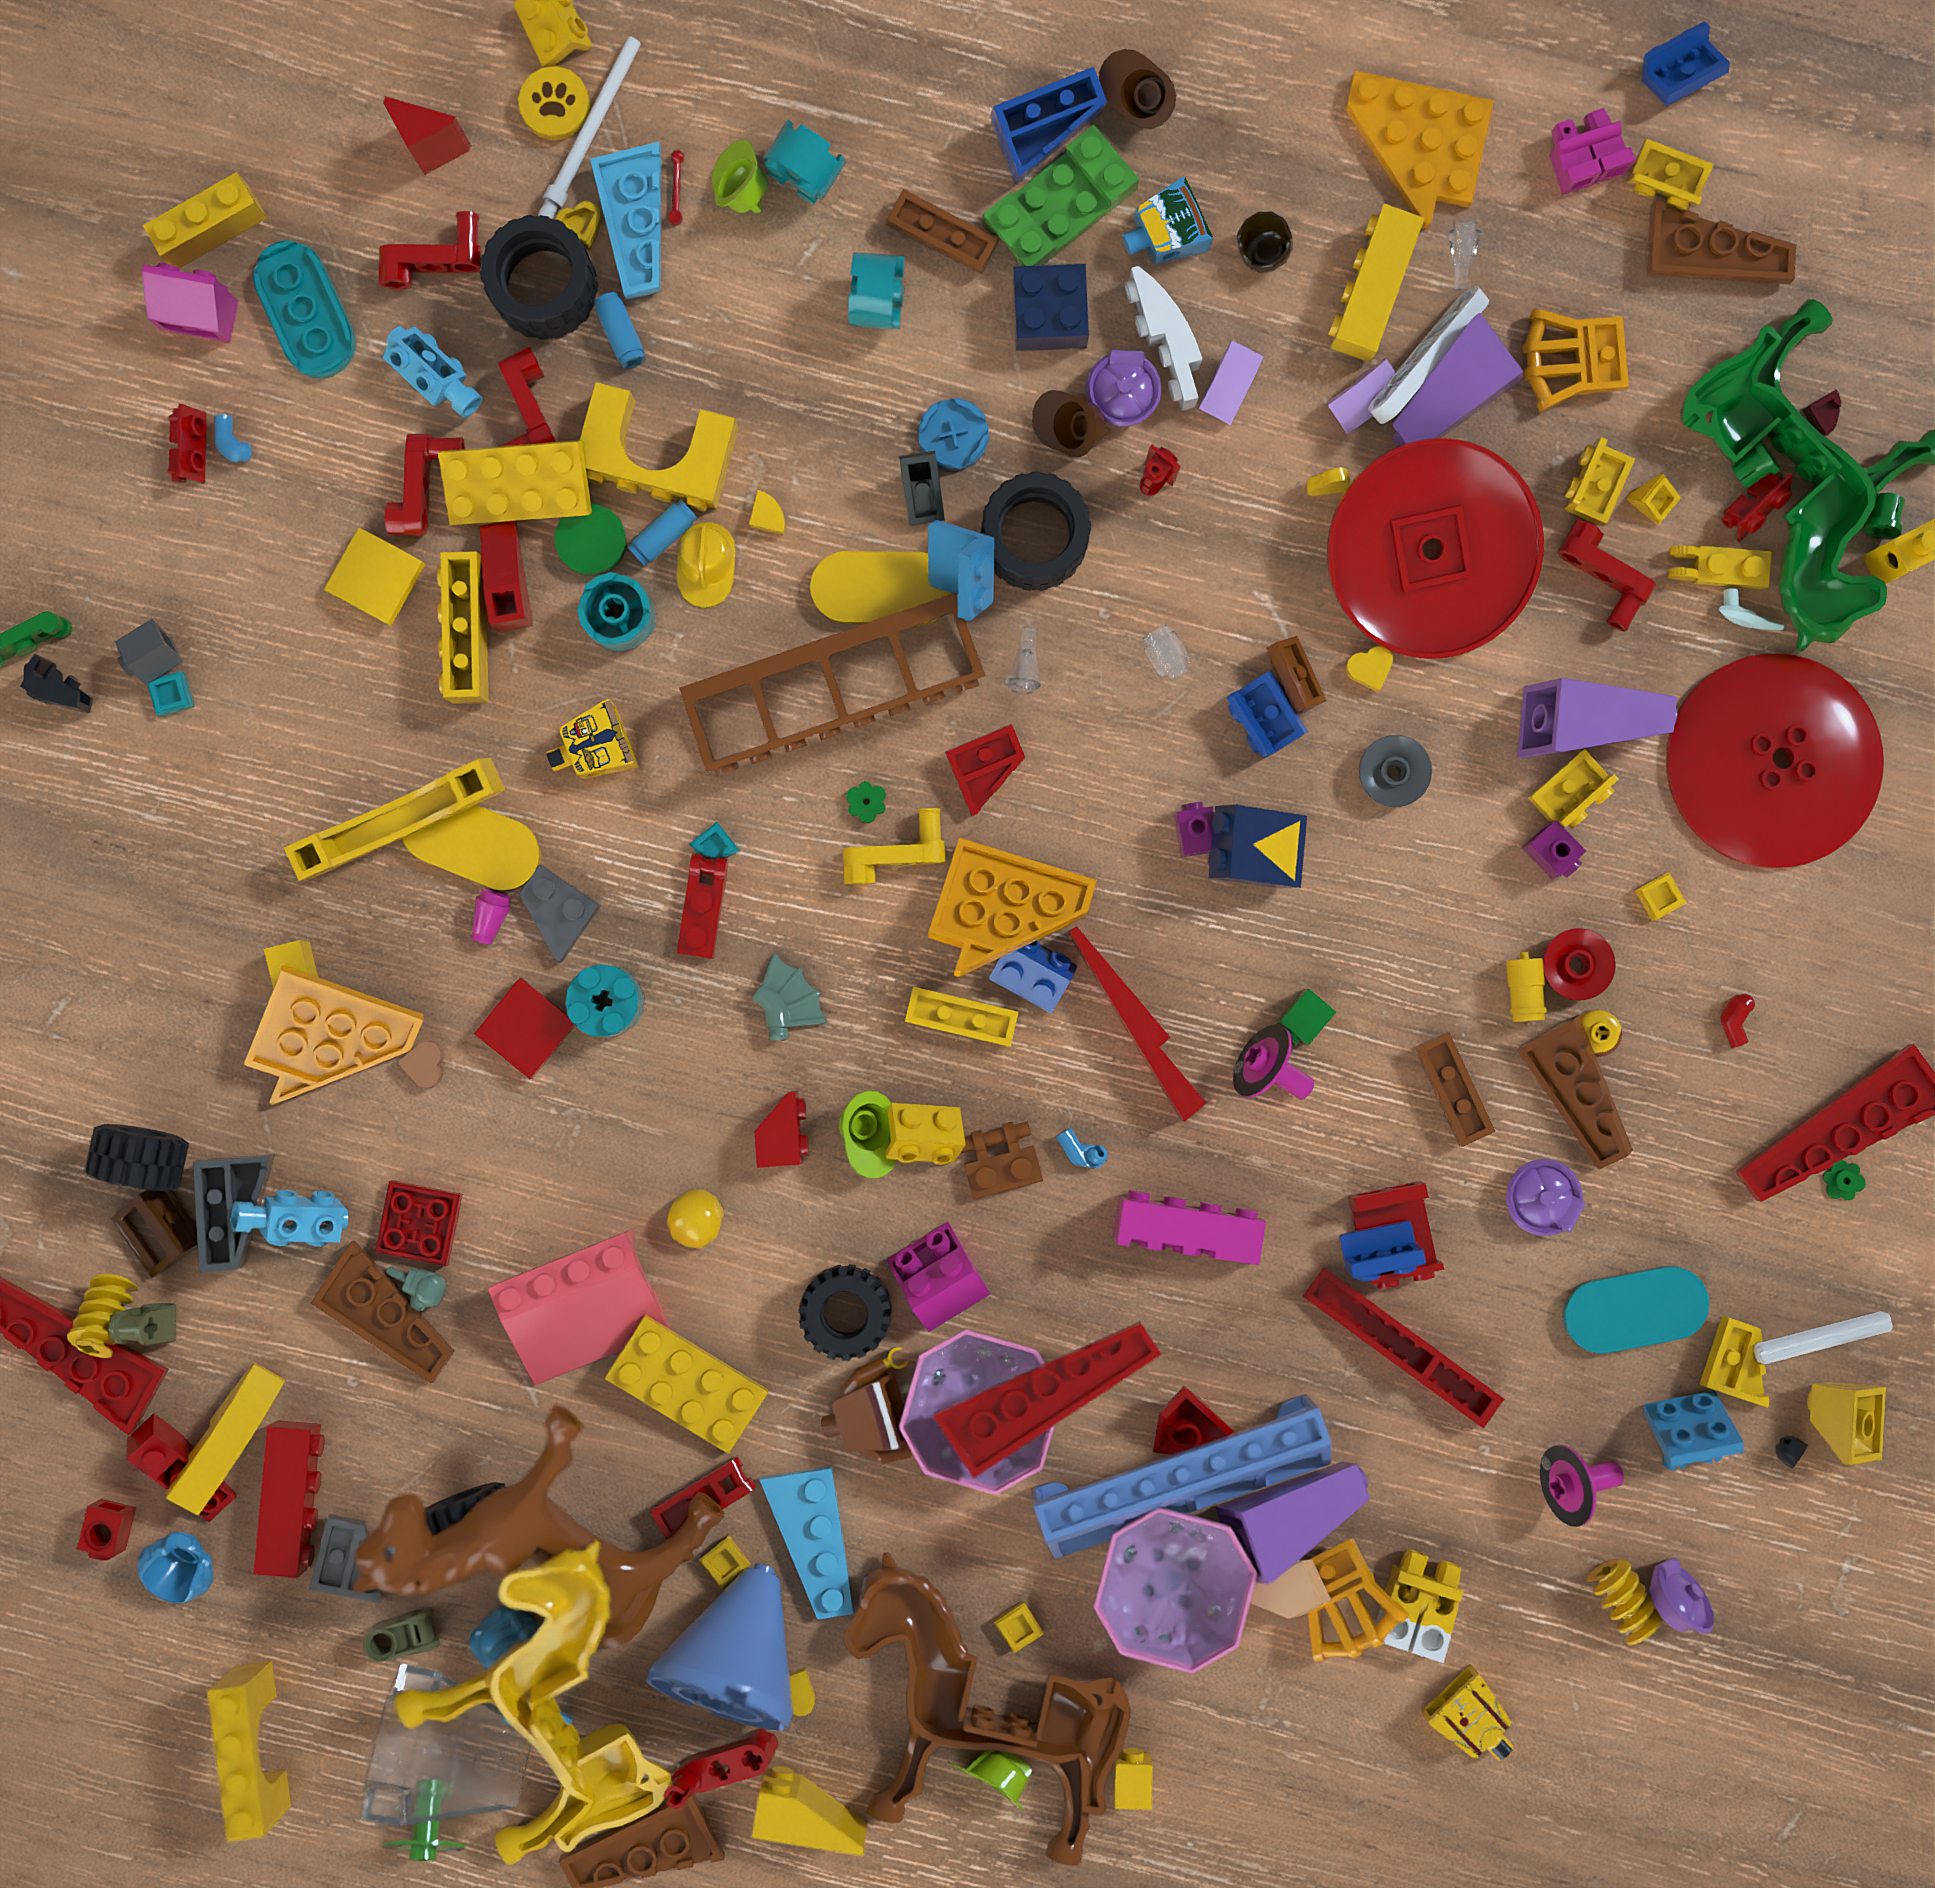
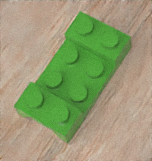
[983,125,1139,266]

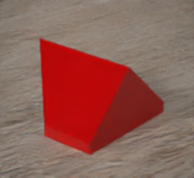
[1153,1386,1236,1455]

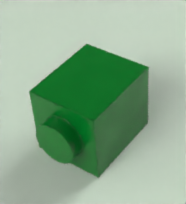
[1276,988,1336,1046]

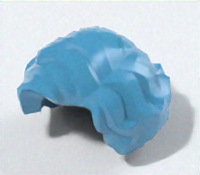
[137,1532,214,1604]
[469,1605,540,1670]

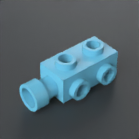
[382,326,483,418]
[231,1190,348,1246]

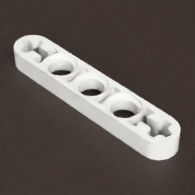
[1368,285,1489,424]

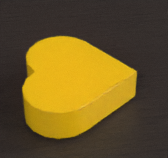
[555,201,602,249]
[1306,467,1351,496]
[1345,646,1393,692]
[789,1667,816,1716]

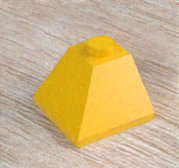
[1807,1382,1886,1465]

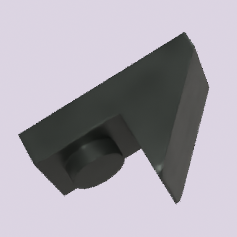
[899,451,945,526]

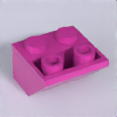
[142,263,239,343]
[887,1222,991,1332]

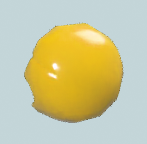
[667,1189,724,1249]

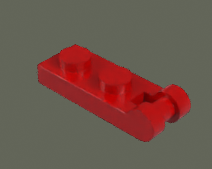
[676,854,729,959]
[650,1455,757,1540]

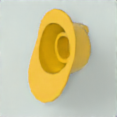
[677,522,736,608]

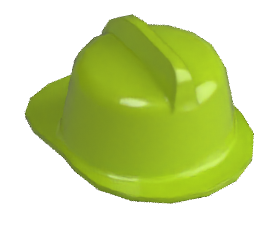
[712,139,769,213]
[838,1091,897,1179]
[947,1750,1031,1810]

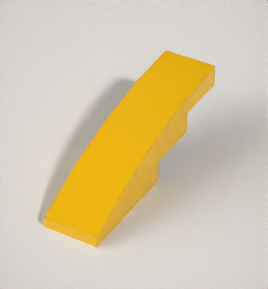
[166,1362,285,1515]

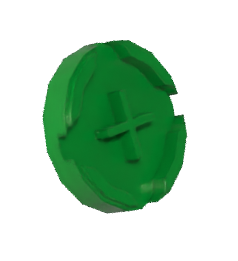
[555,504,627,576]

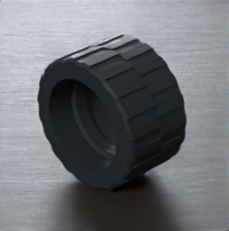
[480,215,598,340]
[981,471,1091,591]

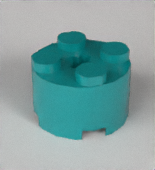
[763,119,847,205]
[848,252,905,330]
[577,572,656,652]
[566,964,645,1037]

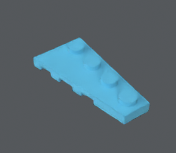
[590,142,661,300]
[759,1466,854,1620]

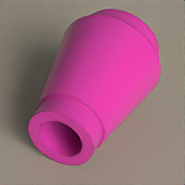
[471,888,511,944]

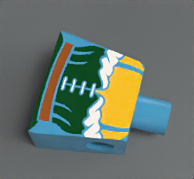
[1121,177,1213,264]

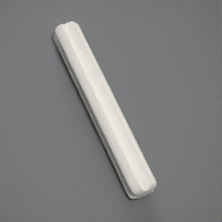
[1754,1311,1893,1364]

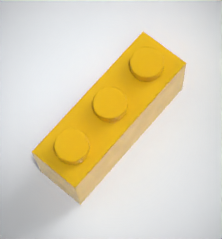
[142,172,267,268]

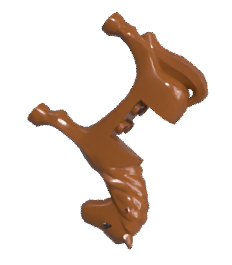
[352,1404,724,1648]
[844,1552,1131,1866]

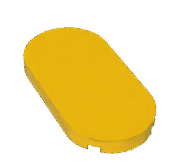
[810,551,953,626]
[402,805,541,891]

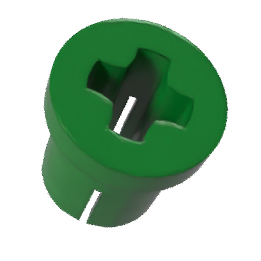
[1731,441,1781,489]
[1863,492,1905,540]

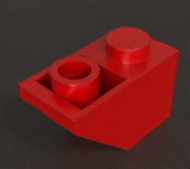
[754,1091,809,1168]

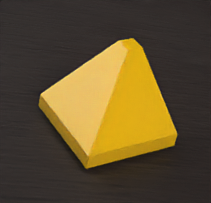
[1626,473,1682,525]

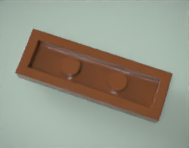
[887,189,998,274]
[1414,1032,1496,1147]

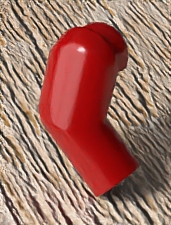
[1720,994,1755,1048]

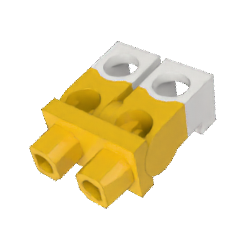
[1373,1548,1464,1663]

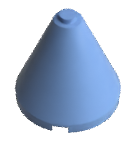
[647,1563,793,1731]

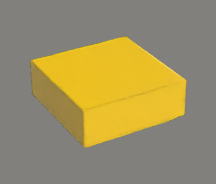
[1634,872,1687,921]
[699,1535,751,1589]
[994,1600,1044,1654]

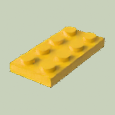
[438,440,592,525]
[605,1314,768,1454]

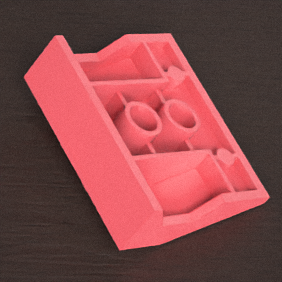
[488,1229,670,1385]

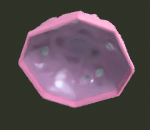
[899,1329,1055,1495]
[1093,1507,1257,1674]

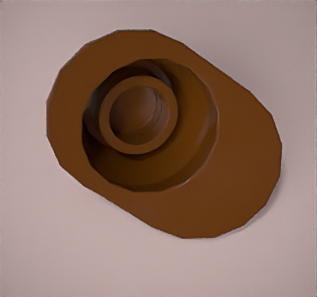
[1099,49,1176,129]
[1032,390,1110,457]

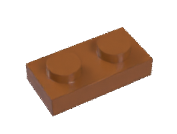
[1266,636,1326,713]

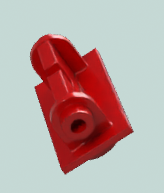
[167,404,207,484]
[1139,444,1181,496]
[1721,472,1793,542]

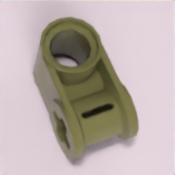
[109,1303,176,1345]
[364,1607,440,1662]

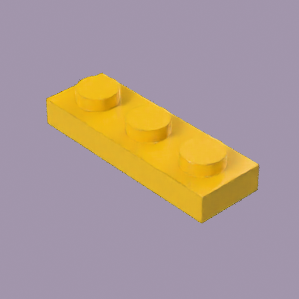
[905,987,1019,1047]

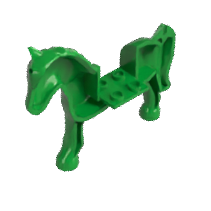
[1680,299,1935,652]

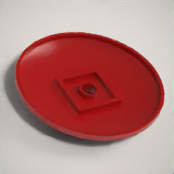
[1327,438,1544,659]
[1666,653,1884,868]

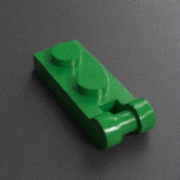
[0,611,72,668]

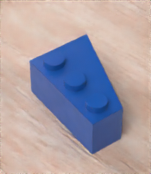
[990,67,1107,185]

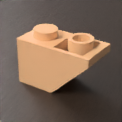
[1250,1559,1332,1619]

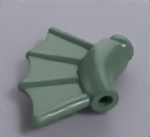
[752,954,827,1041]

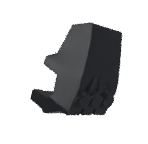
[20,654,93,713]

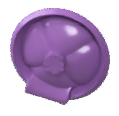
[1086,349,1162,426]
[1506,1159,1586,1236]
[1649,1558,1714,1634]

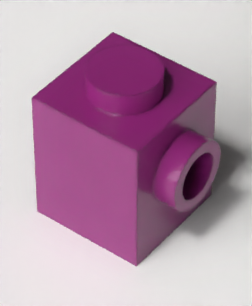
[1174,802,1214,858]
[1521,820,1586,879]

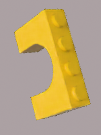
[580,382,739,512]
[207,1660,291,1842]

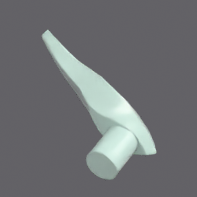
[1719,589,1784,630]

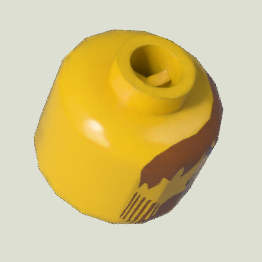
[1579,1010,1622,1057]

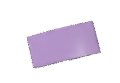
[1198,339,1263,425]
[1326,358,1395,434]

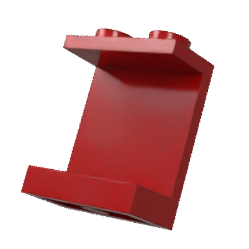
[1348,1181,1444,1289]

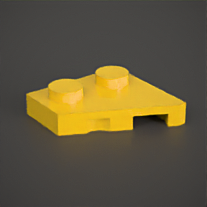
[1700,1315,1770,1408]

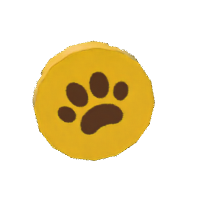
[518,66,591,141]

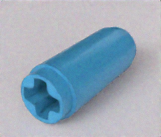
[594,292,646,369]
[628,499,697,566]

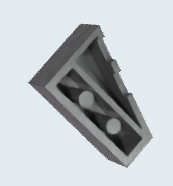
[193,1154,275,1273]

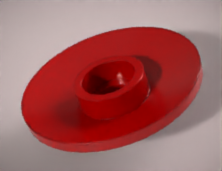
[1543,928,1616,1001]

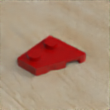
[945,724,1026,816]

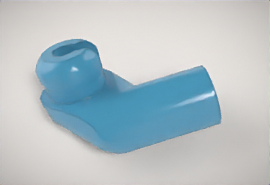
[214,415,252,463]

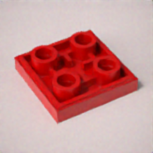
[474,977,576,1079]
[375,1180,463,1266]

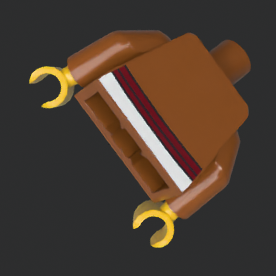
[821,1347,913,1464]

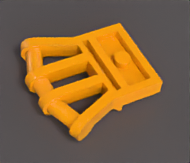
[1522,309,1629,413]
[1307,1538,1409,1662]

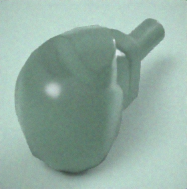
[386,1266,447,1311]

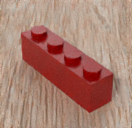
[253,1420,325,1578]

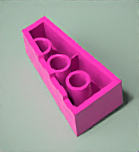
[1112,1190,1266,1265]

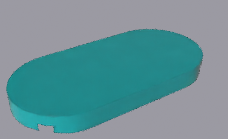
[252,240,356,378]
[1562,1266,1709,1354]

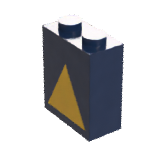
[1208,804,1307,888]

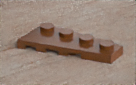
[1647,200,1796,285]
[1517,1014,1633,1170]
[311,1241,455,1384]
[559,1794,725,1888]

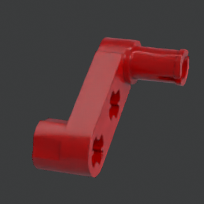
[379,211,481,290]
[497,347,556,447]
[384,433,465,535]
[1557,520,1656,632]
[663,1728,779,1809]

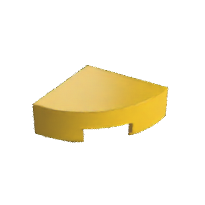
[749,490,786,535]

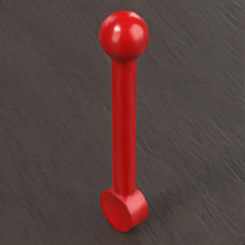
[668,150,685,226]

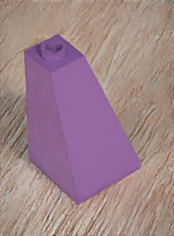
[1392,313,1523,446]
[1517,678,1677,758]
[1215,1462,1370,1584]

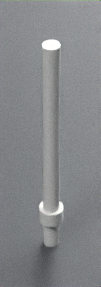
[538,36,641,219]

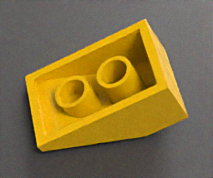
[752,1766,867,1856]

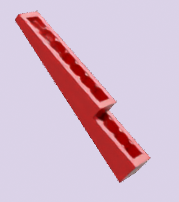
[1068,926,1206,1122]
[1303,1267,1505,1429]

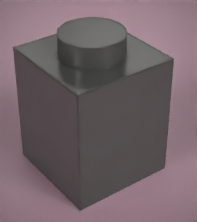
[115,619,183,685]

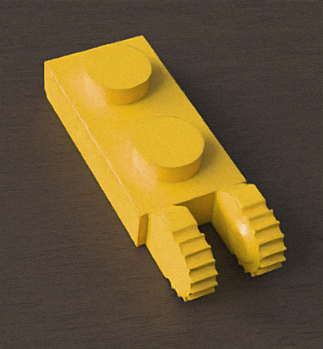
[1667,545,1771,590]

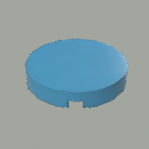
[918,398,989,471]

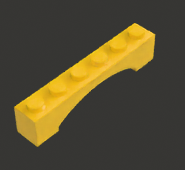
[284,758,506,881]

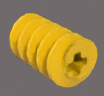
[68,1274,138,1358]
[1586,1558,1664,1645]

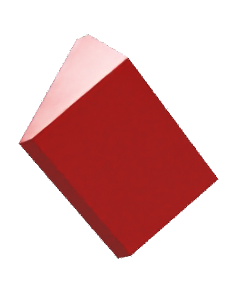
[383,96,471,175]

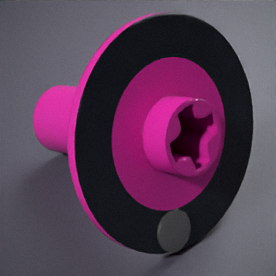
[1233,1025,1314,1100]
[1540,1445,1624,1527]

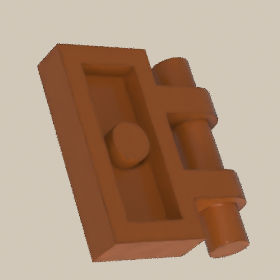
[961,1121,1043,1199]

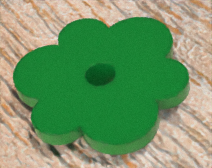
[846,781,886,823]
[1823,1160,1866,1200]

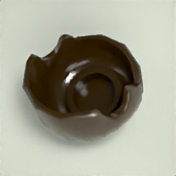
[1237,211,1293,273]

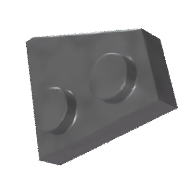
[519,864,601,962]
[309,1514,382,1603]

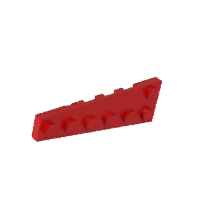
[1735,1044,1935,1202]
[0,1277,169,1435]
[933,1321,1162,1479]

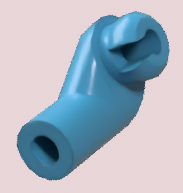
[1056,1128,1108,1169]

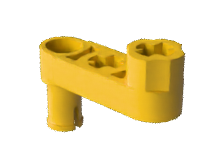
[842,808,946,885]

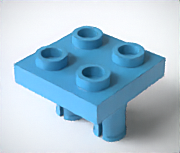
[1644,1390,1744,1471]

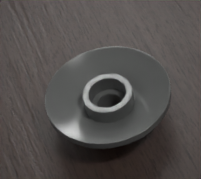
[1359,735,1432,807]

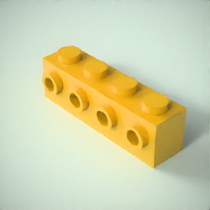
[1328,204,1425,363]
[437,551,489,704]

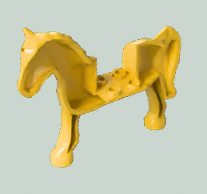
[394,1541,671,1865]

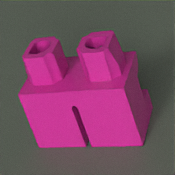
[1550,108,1636,195]

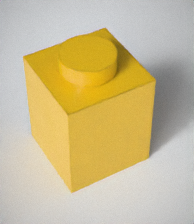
[264,940,318,988]
[1112,1748,1153,1810]

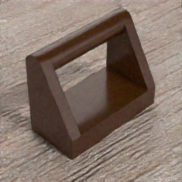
[111,1190,198,1278]

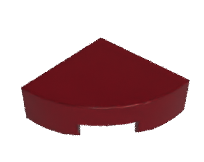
[1802,389,1841,437]

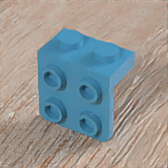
[928,520,994,621]

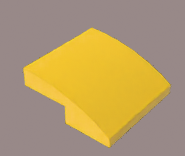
[324,527,426,626]

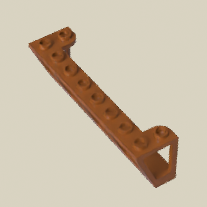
[679,593,985,776]

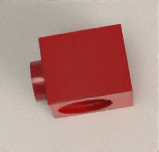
[76,1499,136,1561]

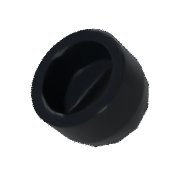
[1775,1436,1808,1469]

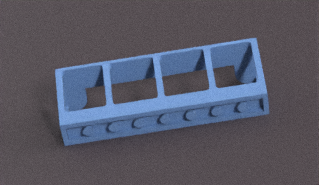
[1031,1394,1332,1559]

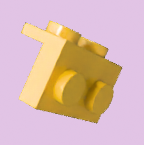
[513,0,592,67]
[1627,139,1714,210]
[1564,437,1635,527]
[1528,749,1619,829]
[885,1103,966,1165]

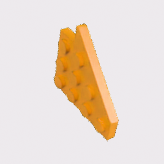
[1345,70,1494,230]
[927,837,1097,977]
[244,965,424,1105]

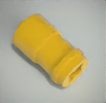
[1506,952,1547,1022]

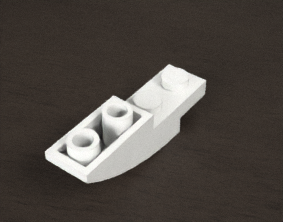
[1125,266,1202,411]

